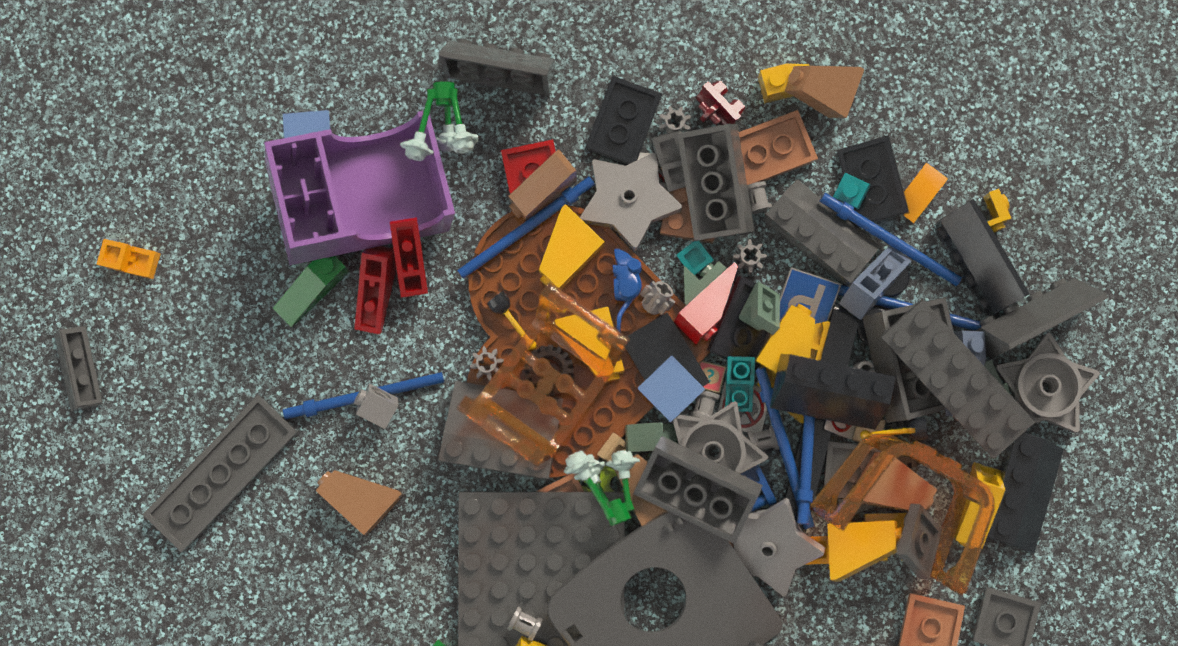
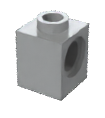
[354,383,398,429]

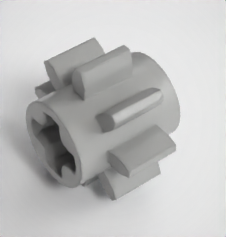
[659,106,691,133]
[732,239,767,275]
[640,281,675,315]
[470,346,504,381]

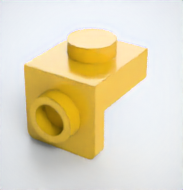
[983,189,1011,232]

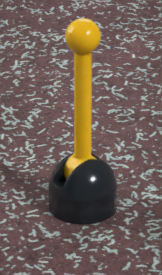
[487,291,537,351]
[860,418,928,441]

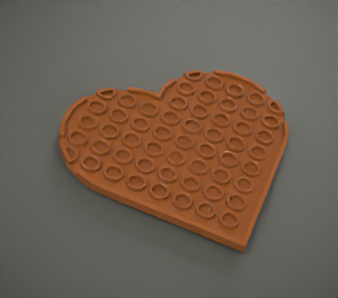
[467,202,712,478]

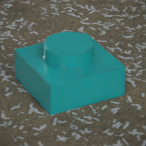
[833,173,870,209]
[676,240,714,275]

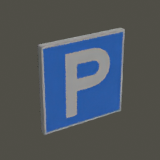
[780,267,842,324]

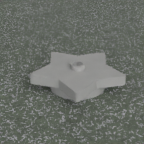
[580,153,682,251]
[995,333,1100,433]
[673,401,768,474]
[733,498,825,596]

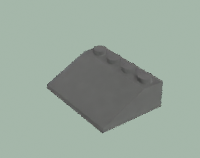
[439,39,555,96]
[976,278,1108,360]
[863,297,954,423]
[439,381,563,480]

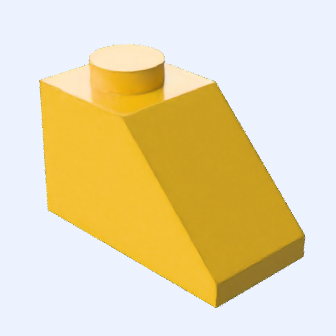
[758,64,809,104]

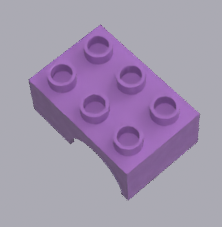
[264,111,455,265]

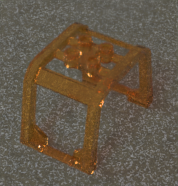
[457,282,630,467]
[810,433,995,595]

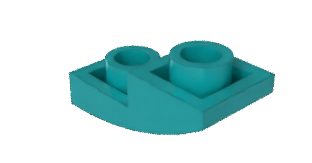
[725,356,755,412]

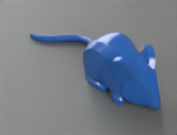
[613,249,642,351]

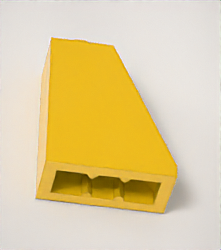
[539,204,605,292]
[755,303,815,374]
[555,307,624,382]
[954,462,1005,549]
[827,521,903,582]

